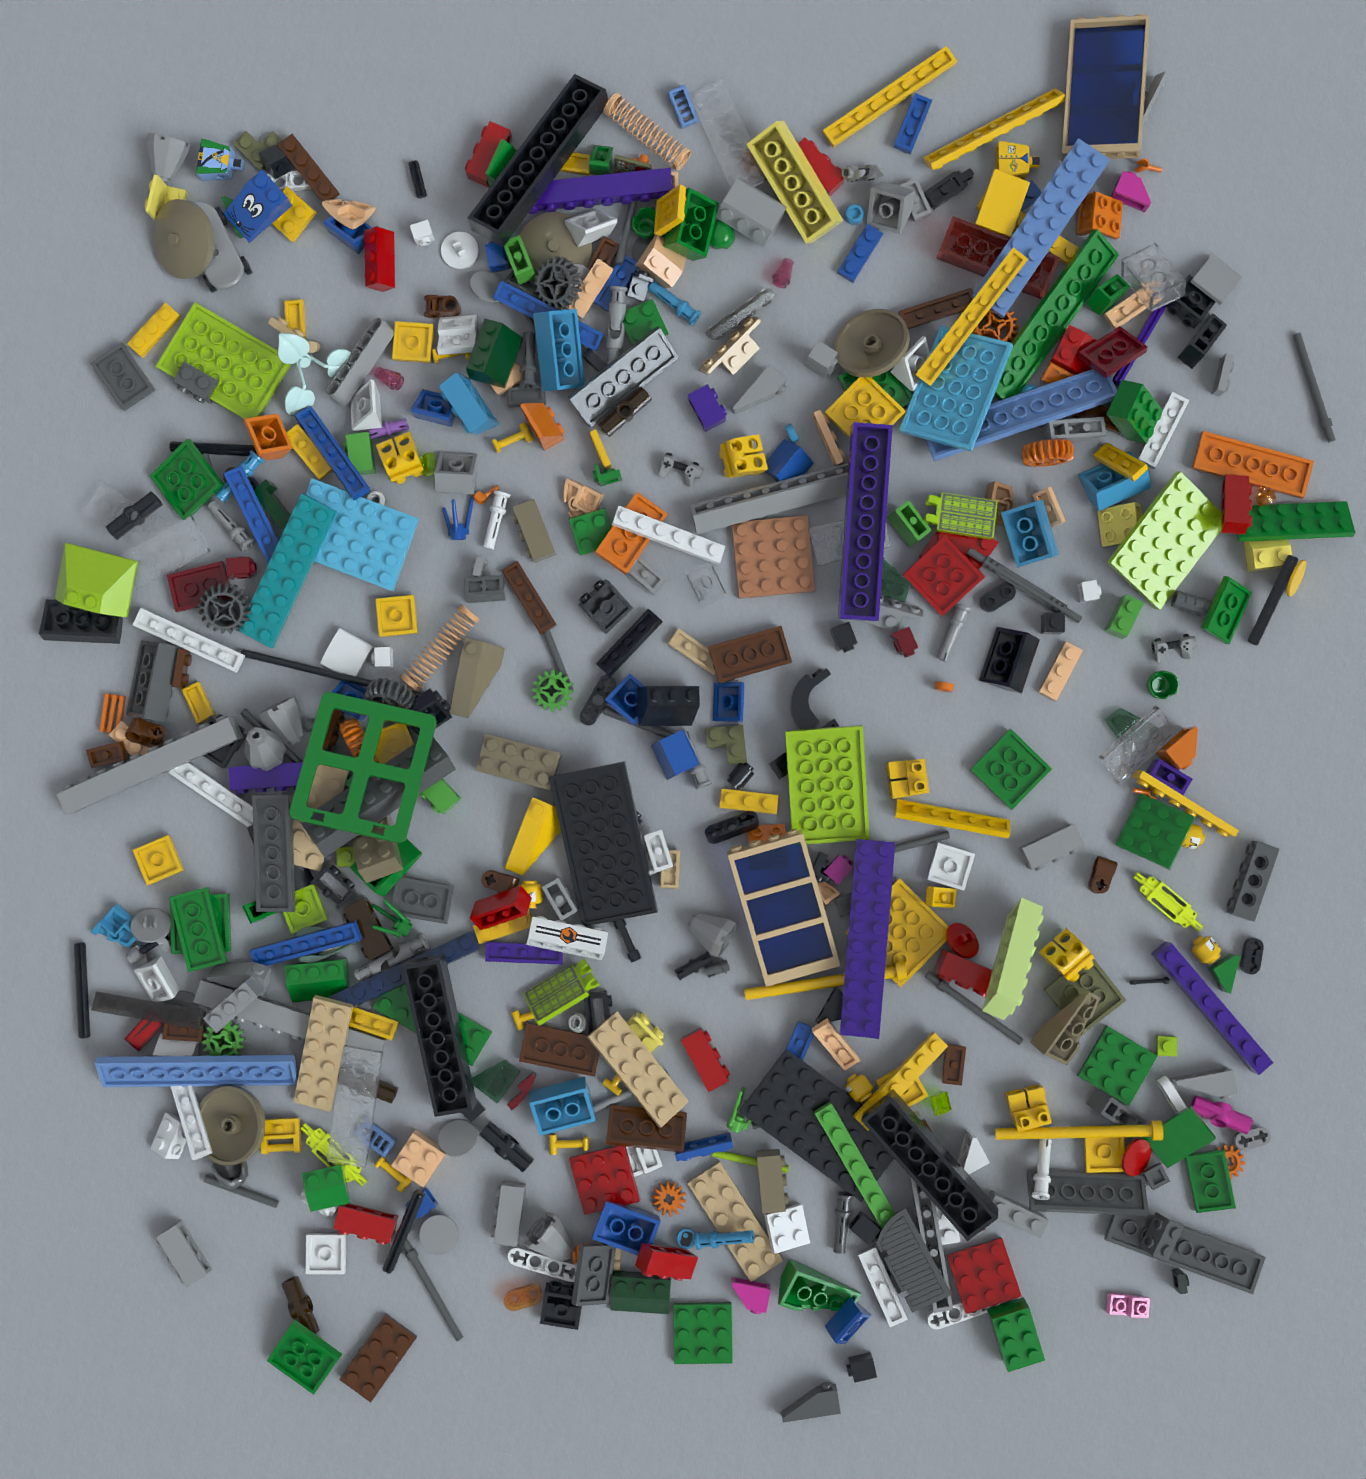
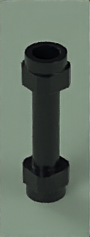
[613,919,641,963]

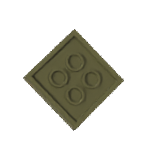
[1044,959,1126,1036]

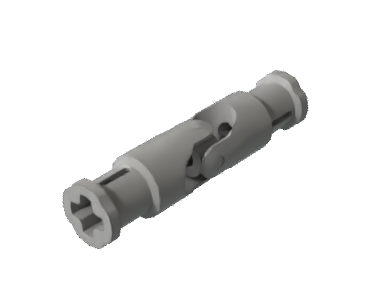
[605,286,628,365]
[353,933,430,983]

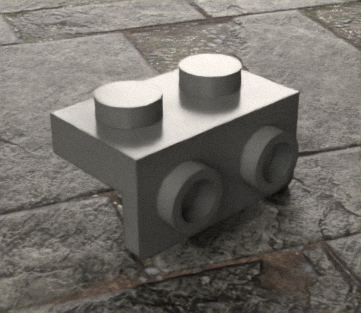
[173,361,219,404]
[1140,1212,1184,1261]

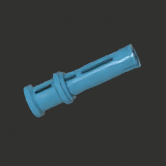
[648,280,701,326]
[215,450,265,503]
[694,1230,755,1250]

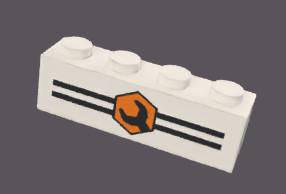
[526,916,608,960]

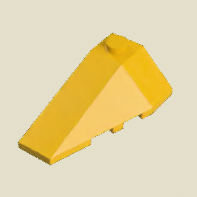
[505,797,561,876]

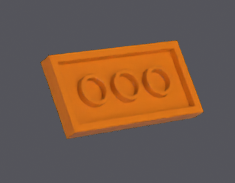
[594,492,668,575]

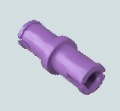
[369,418,409,439]

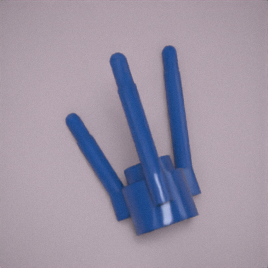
[442,496,474,540]

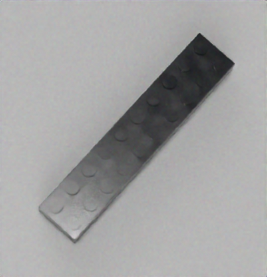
[467,74,608,247]

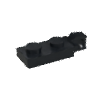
[924,168,974,210]

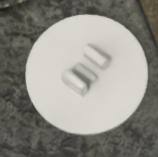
[441,232,479,270]

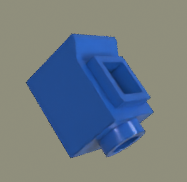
[485,241,509,272]
[405,1188,438,1219]

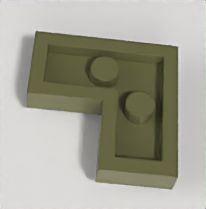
[233,131,283,171]
[705,725,747,764]

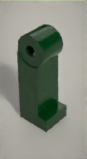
[254,479,291,529]

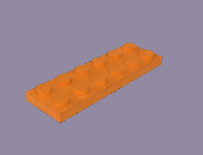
[1192,431,1314,499]

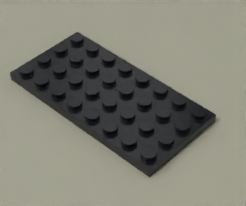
[549,761,658,926]
[739,1048,894,1202]

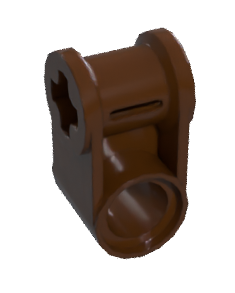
[424,295,461,318]
[125,717,166,748]
[1088,855,1117,894]
[481,870,520,893]

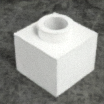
[410,220,435,246]
[1077,580,1101,604]
[371,647,393,668]

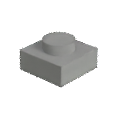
[471,557,488,577]

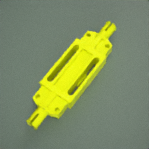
[1133,871,1204,932]
[300,1123,367,1187]

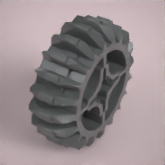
[533,256,584,310]
[198,582,251,634]
[364,678,416,710]

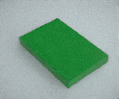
[1201,576,1252,644]
[1143,1106,1216,1168]
[1185,1149,1236,1213]

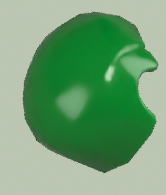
[632,207,656,239]
[710,220,736,249]
[1146,670,1180,699]

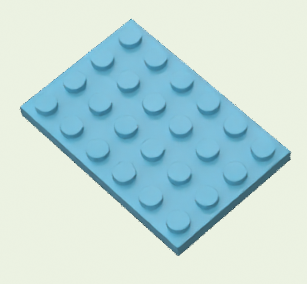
[899,326,1013,452]
[306,478,419,591]

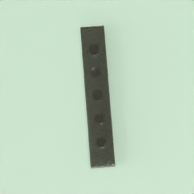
[91,992,206,1030]

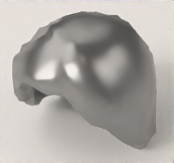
[211,1161,248,1189]

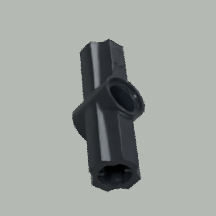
[105,491,163,540]
[479,1121,534,1172]

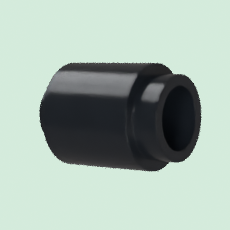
[727,763,754,790]

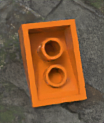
[520,403,565,451]

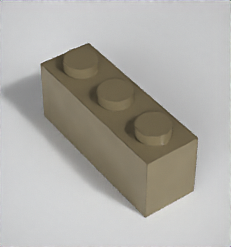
[511,499,556,563]
[756,1149,789,1214]

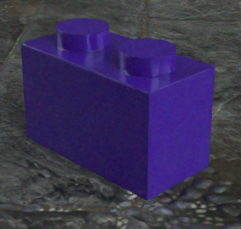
[688,384,727,432]
[1146,759,1193,795]

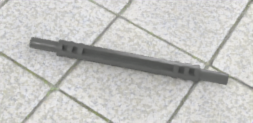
[966,547,1082,623]

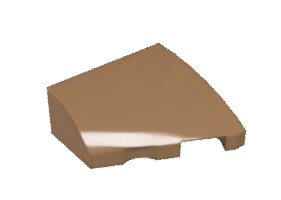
[985,481,1016,526]

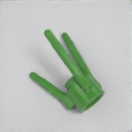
[726,1087,752,1133]

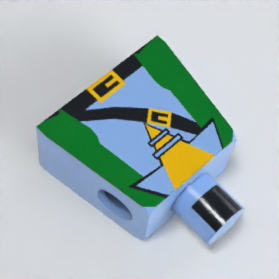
[196,138,244,181]

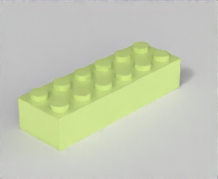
[982,898,1044,1020]

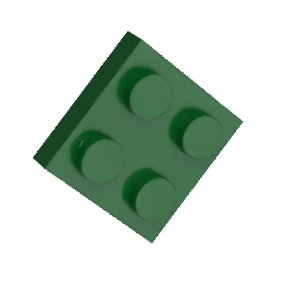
[622,299,668,346]
[569,508,611,556]

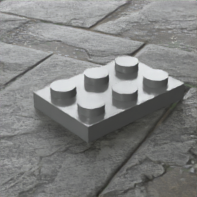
[90,342,156,411]
[390,877,454,924]
[572,1243,616,1306]

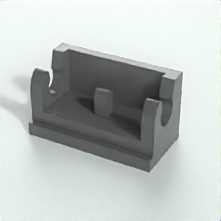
[464,575,506,603]

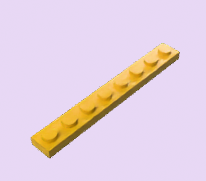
[822,46,957,148]
[923,88,1066,170]
[915,247,1028,386]

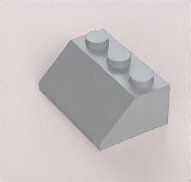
[716,178,787,247]

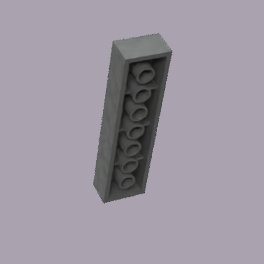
[300,737,456,858]

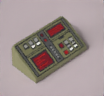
[613,155,652,174]

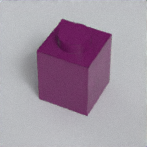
[822,855,854,885]

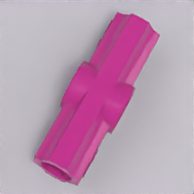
[1190,1095,1253,1134]

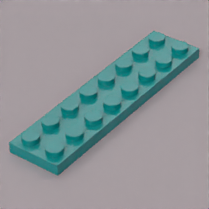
[239,493,337,648]

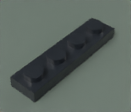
[596,609,663,677]

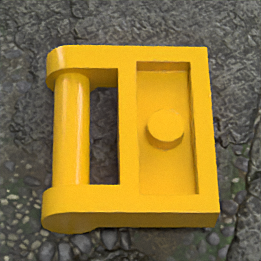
[261,1117,302,1154]

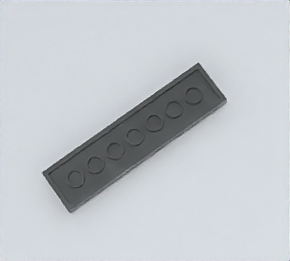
[1104,1214,1266,1294]

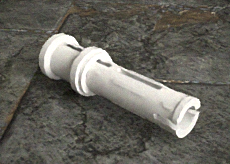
[482,490,511,550]
[1032,1139,1052,1200]

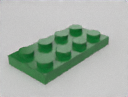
[169,887,228,972]

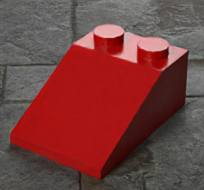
[1048,325,1097,375]

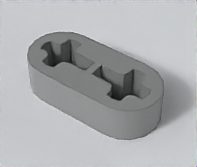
[1232,1127,1271,1150]

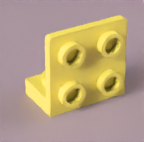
[145,174,188,221]
[1097,502,1143,547]
[626,1011,664,1053]

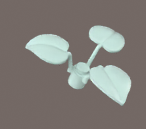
[277,333,351,415]

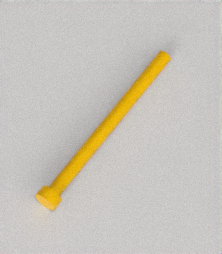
[744,961,908,1000]
[995,1120,1163,1141]

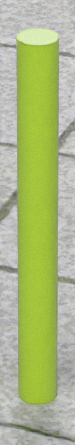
[712,1152,789,1173]

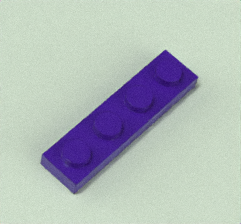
[485,942,563,965]

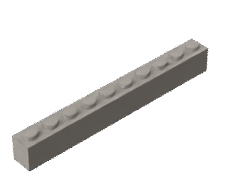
[690,463,848,534]
[56,715,244,815]
[193,978,387,1064]
[910,1110,953,1313]

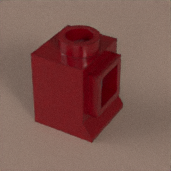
[226,557,257,580]
[890,627,918,658]

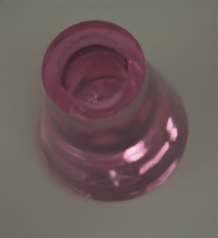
[772,258,794,288]
[374,367,404,390]

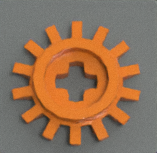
[1217,1144,1245,1180]
[652,1181,686,1217]

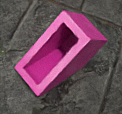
[1111,171,1151,213]
[731,1277,771,1314]

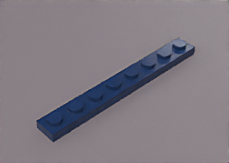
[329,931,480,1008]

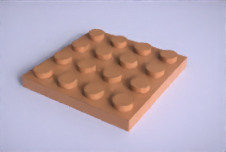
[732,515,815,599]

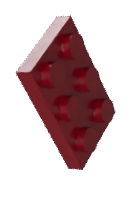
[1078,326,1148,378]
[167,561,230,613]

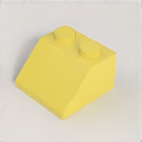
[1244,540,1292,572]

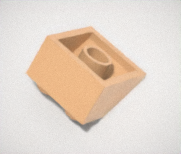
[636,235,686,288]

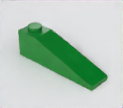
[778,1259,862,1311]

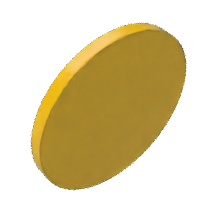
[1286,560,1306,597]

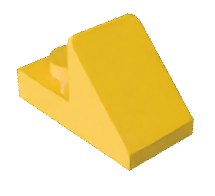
[925,886,957,908]

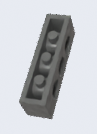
[1227,841,1280,922]

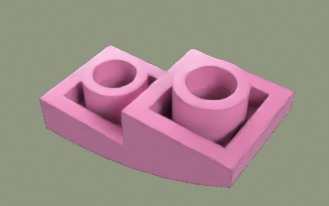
[1106,1293,1150,1318]

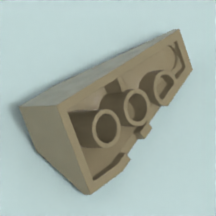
[450,638,505,718]
[1030,990,1101,1065]

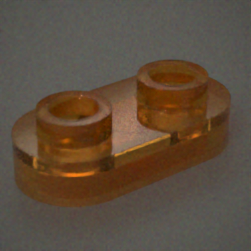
[504,1284,542,1311]

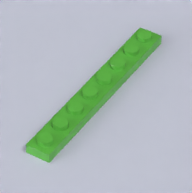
[814,1102,895,1229]

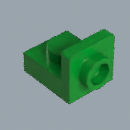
[592,464,622,487]

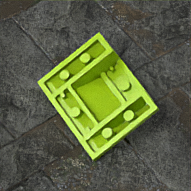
[55,543,139,617]

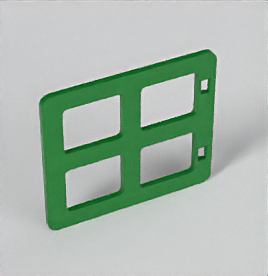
[289,692,437,843]

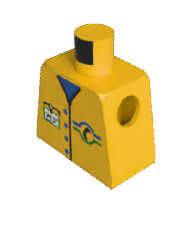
[995,141,1040,179]

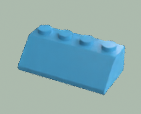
[533,309,585,391]

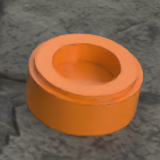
[934,681,954,692]

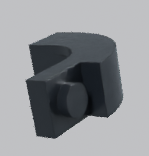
[790,668,831,730]

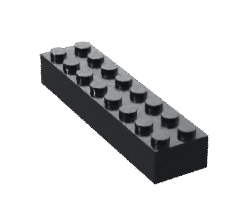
[402,954,477,1117]
[861,1089,999,1241]

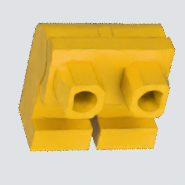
[376,431,424,484]
[719,434,768,478]
[886,759,929,799]
[1039,928,1094,982]
[1004,1084,1052,1132]

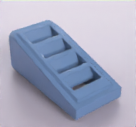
[667,84,699,129]
[354,1118,398,1158]

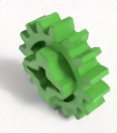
[532,670,574,712]
[202,1020,246,1056]

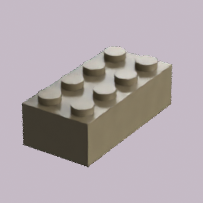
[476,734,562,791]
[352,814,403,883]

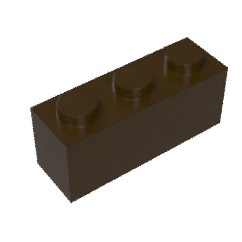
[343,897,393,960]

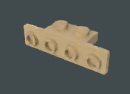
[700,316,761,375]

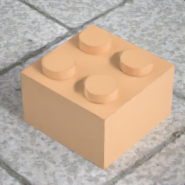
[391,1129,445,1188]

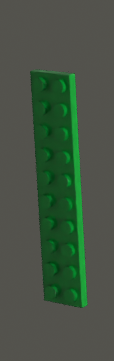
[994,229,1119,400]

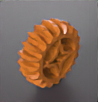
[972,310,1019,343]
[1021,439,1074,467]
[339,718,377,762]

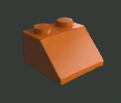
[243,414,293,461]
[1155,726,1198,770]

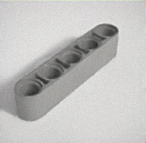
[327,318,394,406]

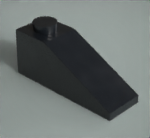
[1177,313,1227,369]

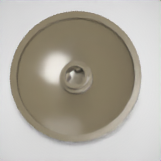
[153,199,214,279]
[520,212,593,288]
[834,309,910,377]
[199,1086,265,1166]

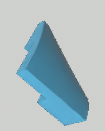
[91,903,137,947]

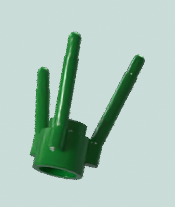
[372,899,413,938]

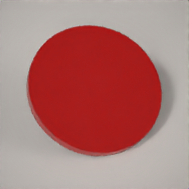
[946,923,979,959]
[1122,1138,1151,1176]

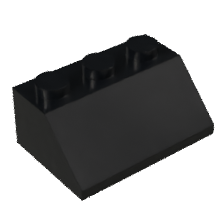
[979,627,1040,694]
[637,686,700,726]

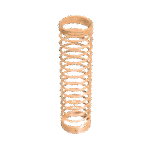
[603,93,691,171]
[400,604,480,692]

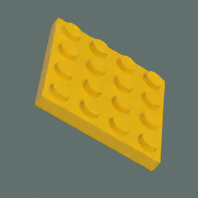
[845,878,949,987]

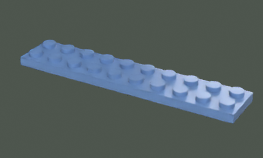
[971,138,1110,318]
[925,369,1117,461]
[95,1054,298,1087]

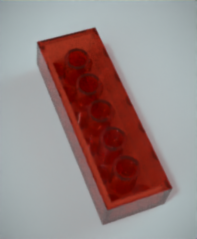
[936,216,1060,300]

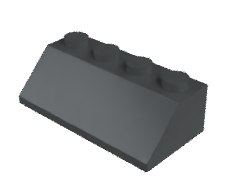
[126,640,180,722]

